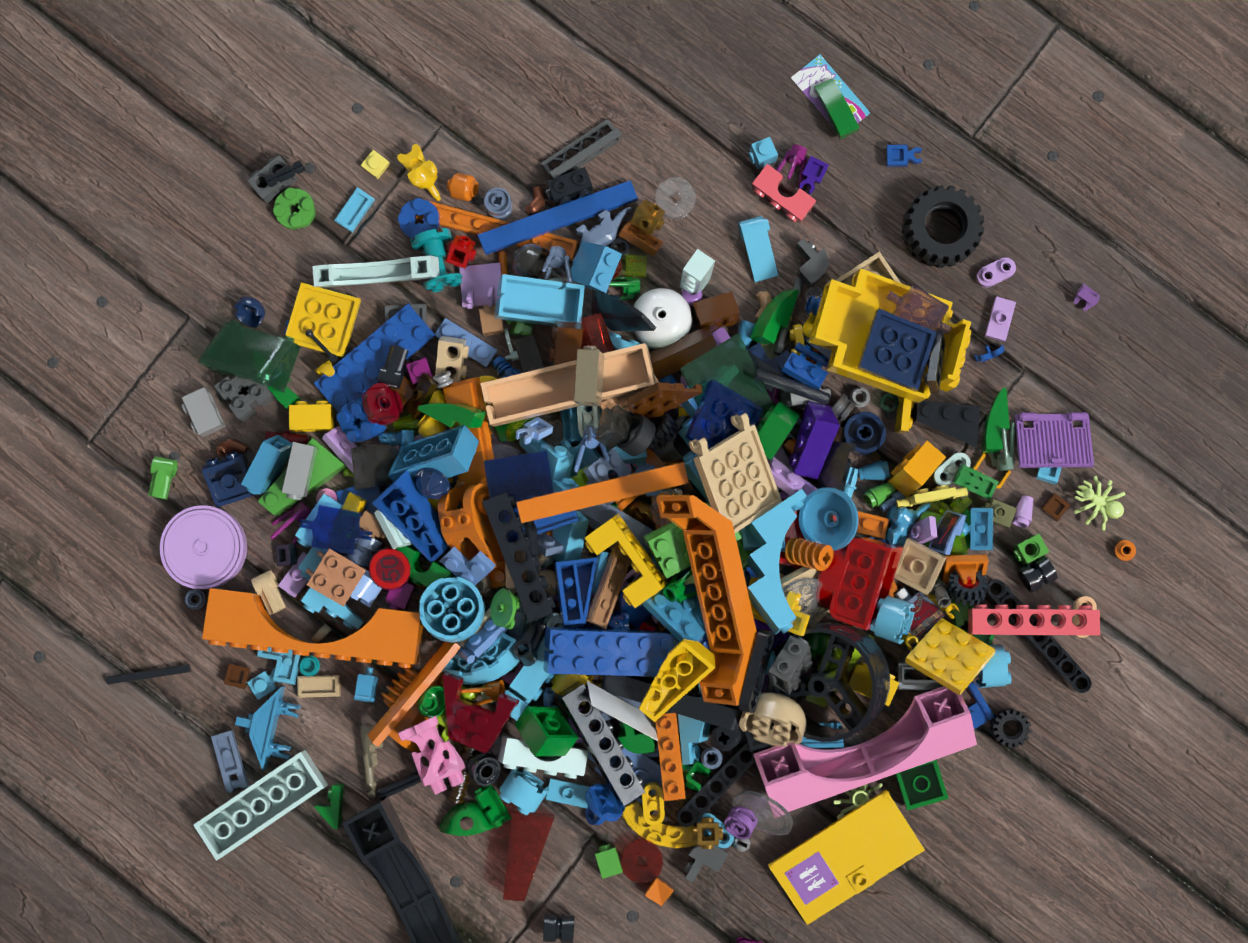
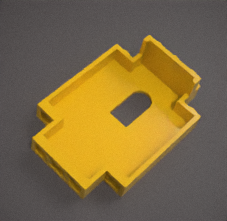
[809,269,971,403]

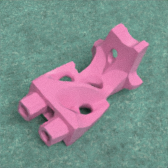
[398,716,466,795]

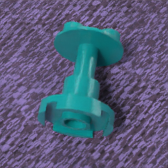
[410,228,463,293]

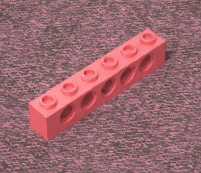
[968,605,1100,635]

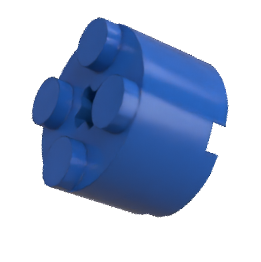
[337,398,386,443]

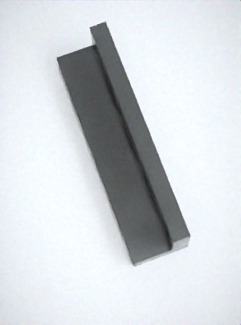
[541,119,622,179]

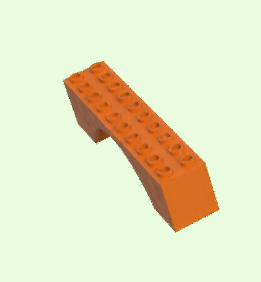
[202,588,424,668]

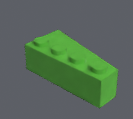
[258,438,348,516]

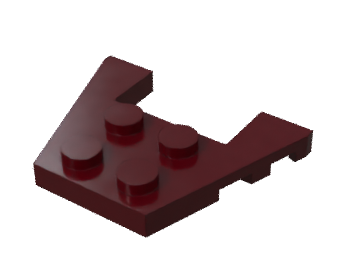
[443,672,519,753]

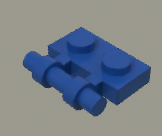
[781,342,829,389]

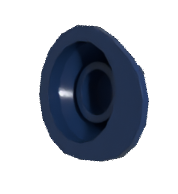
[414,468,450,499]

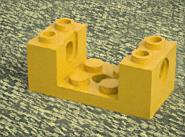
[585,513,668,608]

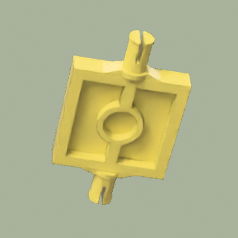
[896,485,968,508]

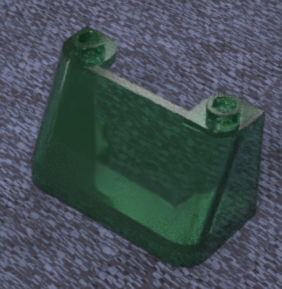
[198,320,301,393]

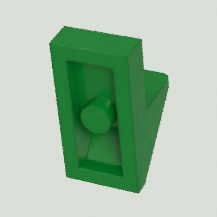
[314,783,344,829]

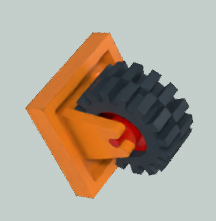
[941,554,989,606]

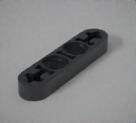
[739,629,774,713]

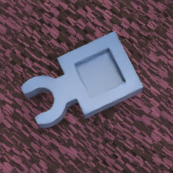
[516,417,553,445]

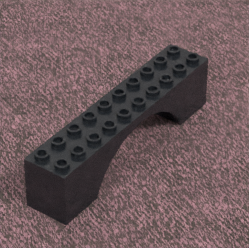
[342,797,464,943]

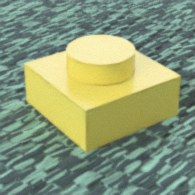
[361,150,390,179]

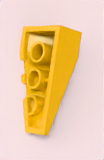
[639,639,715,722]

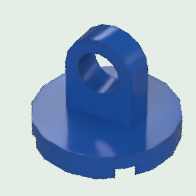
[585,783,625,825]

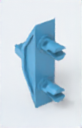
[235,686,301,771]

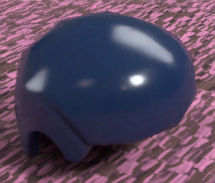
[234,296,265,328]

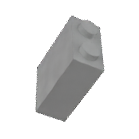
[282,442,318,500]

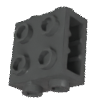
[768,636,812,694]

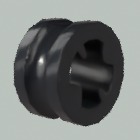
[611,238,629,259]

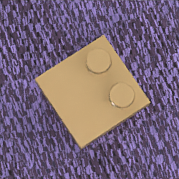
[894,538,947,595]

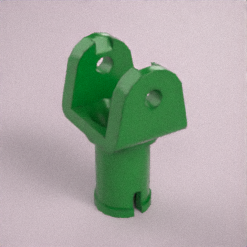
[681,761,711,792]

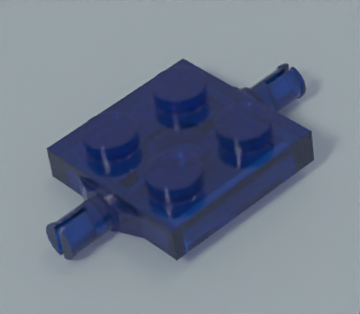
[300,505,373,554]

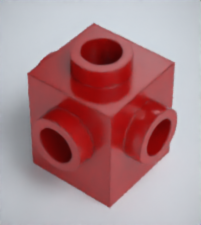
[446,235,477,269]

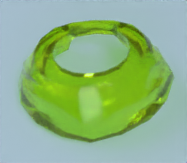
[505,417,534,442]

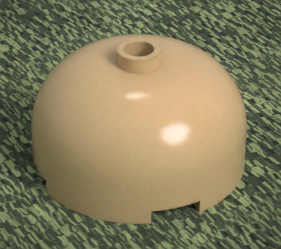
[739,692,806,747]

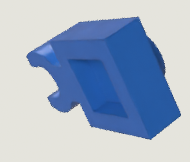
[886,145,922,167]

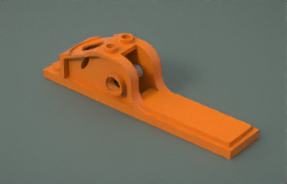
[438,377,509,588]

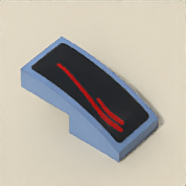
[929,510,966,555]

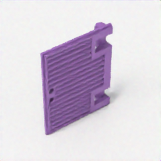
[1014,412,1094,468]

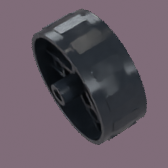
[768,622,890,742]

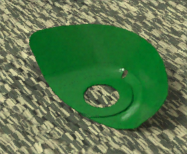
[439,801,495,836]

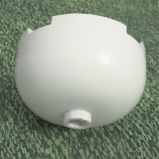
[633,288,692,350]

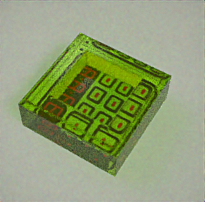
[625,255,647,278]

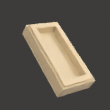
[297,675,341,698]

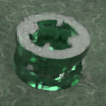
[879,393,899,413]

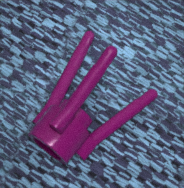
[776,144,808,186]
[270,501,311,545]

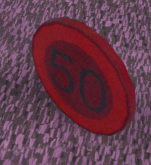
[369,548,411,590]

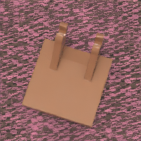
[305,548,366,607]

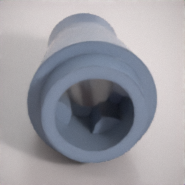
[701,748,722,769]

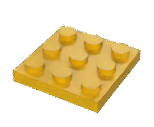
[284,282,361,358]
[905,618,996,695]

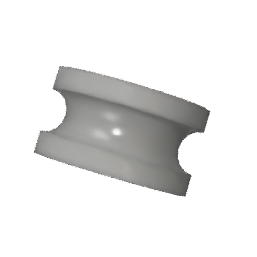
[433,371,454,388]

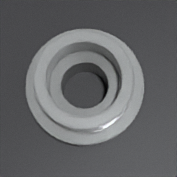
[849,387,870,408]

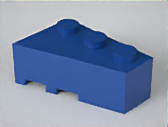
[554,557,598,628]

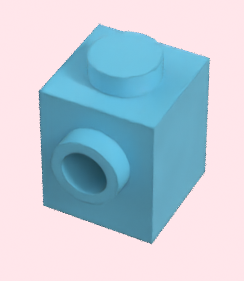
[748,137,778,170]

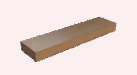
[586,542,631,629]

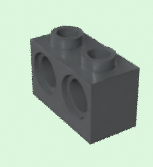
[247,155,298,204]

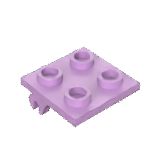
[459,263,501,309]

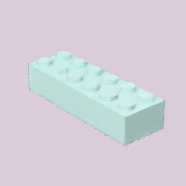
[194,750,328,861]

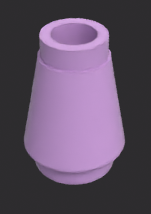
[1012,495,1034,528]

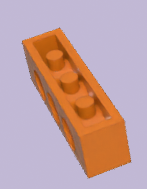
[655,713,686,801]

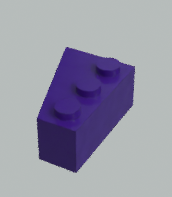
[789,401,840,479]

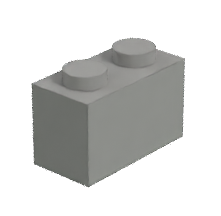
[182,387,226,437]

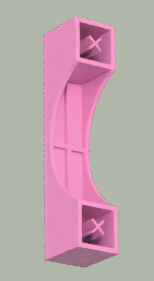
[753,686,977,816]

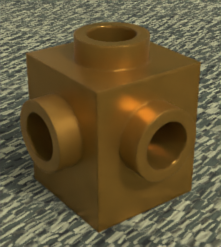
[630,199,666,235]
[692,818,723,849]

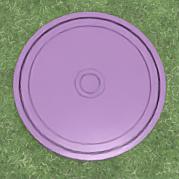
[160,506,247,589]

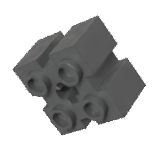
[214,362,276,422]

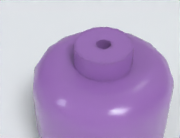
[681,289,702,308]

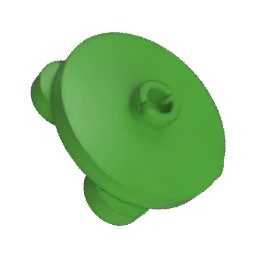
[491,588,521,629]

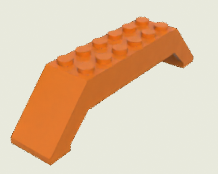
[656,495,757,706]

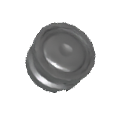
[832,394,857,425]

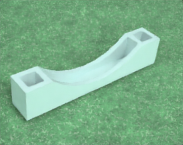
[312,256,440,288]

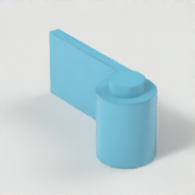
[738,216,778,282]

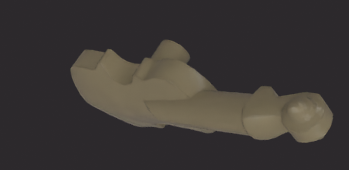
[359,723,383,799]

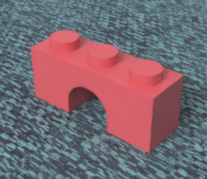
[752,164,816,223]

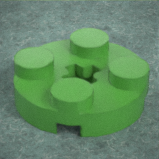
[273,188,316,230]

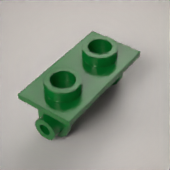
[474,785,512,828]

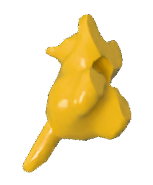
[397,144,441,201]

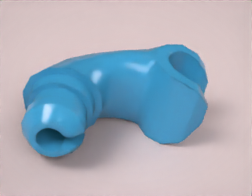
[378,430,414,446]

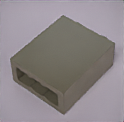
[574,346,604,407]

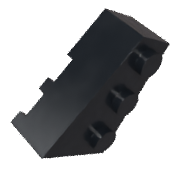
[912,401,980,450]

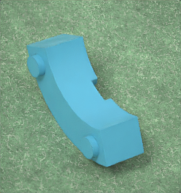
[442,632,528,685]

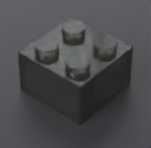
[351,445,399,490]

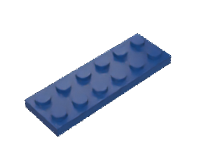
[314,303,436,413]

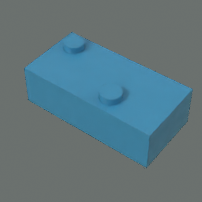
[388,425,479,482]

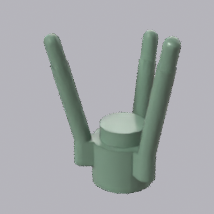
[988,422,1015,471]

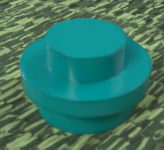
[299,655,320,676]

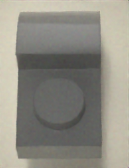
[795,238,828,289]
[683,845,728,883]

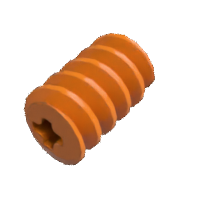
[785,537,834,571]
[381,667,418,707]

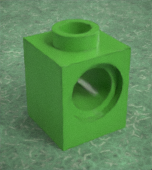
[1013,534,1049,564]
[595,843,623,879]

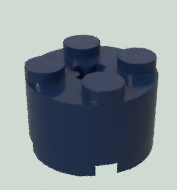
[842,412,886,456]

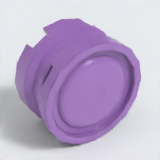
[724,806,758,839]

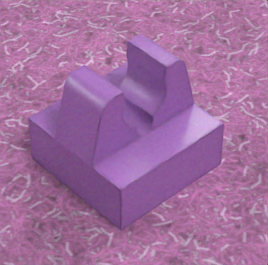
[1074,283,1100,311]

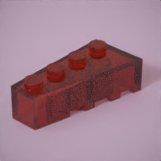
[503,810,555,902]

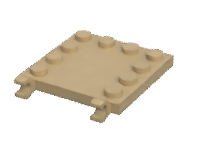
[689,413,782,533]

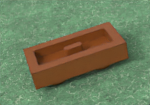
[619,221,664,257]

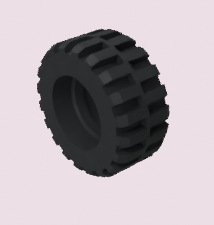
[902,185,985,268]

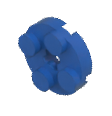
[398,198,440,239]

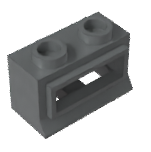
[897,659,942,690]

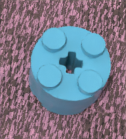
[870,596,915,644]
[975,644,1011,688]
[499,767,549,815]

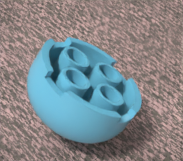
[419,577,485,642]

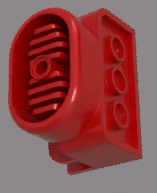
[814,537,903,630]

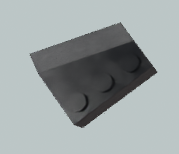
[812,441,857,491]

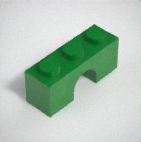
[396,544,455,594]

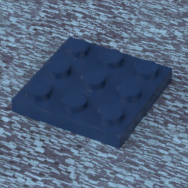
[857,309,936,391]

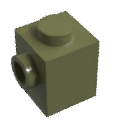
[983,499,1017,529]

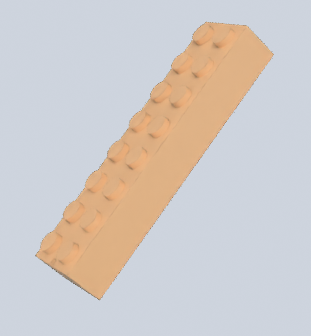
[480,343,656,427]

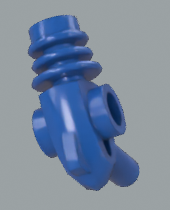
[492,356,521,378]

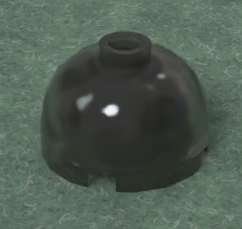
[511,244,549,279]

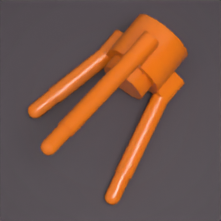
[461,678,505,706]

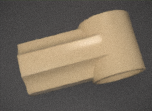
[251,570,286,615]

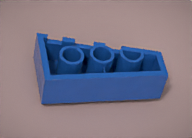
[372,470,449,563]

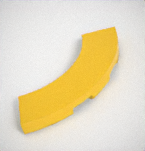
[622,801,697,848]

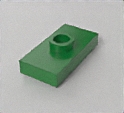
[952,464,999,500]

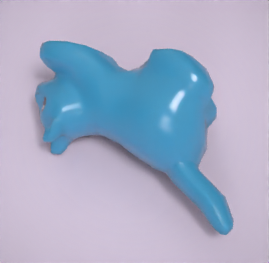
[885,503,930,547]

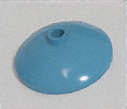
[799,487,858,551]

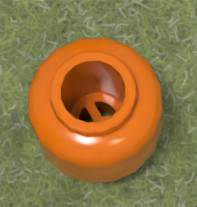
[447,173,479,201]

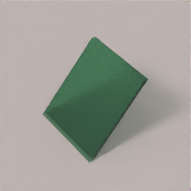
[681,333,774,445]

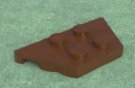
[627,382,702,420]

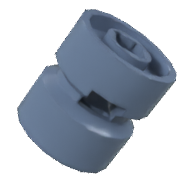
[484,188,513,220]
[345,531,383,569]

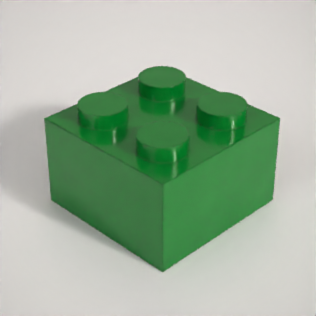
[756,402,800,460]
[515,707,578,756]
[895,760,949,811]

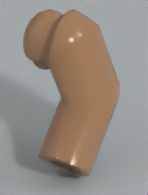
[755,291,771,320]

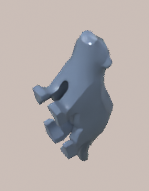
[572,207,632,264]

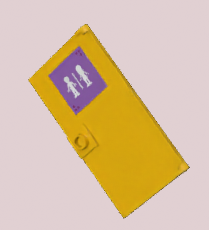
[768,790,925,925]

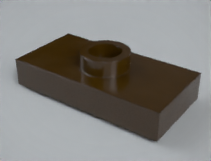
[405,373,438,420]

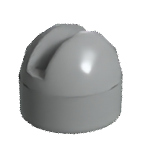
[733,837,750,852]

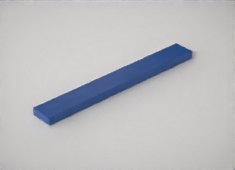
[478,180,638,255]

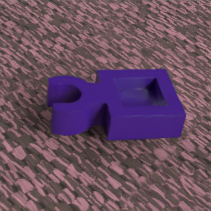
[798,156,829,195]

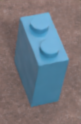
[567,241,622,293]
[241,435,293,495]

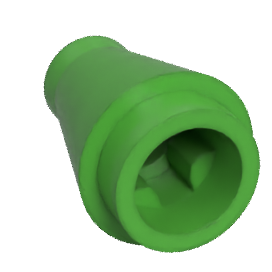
[863,482,895,508]

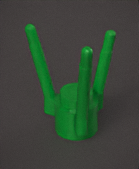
[609,275,640,301]
[663,569,697,603]

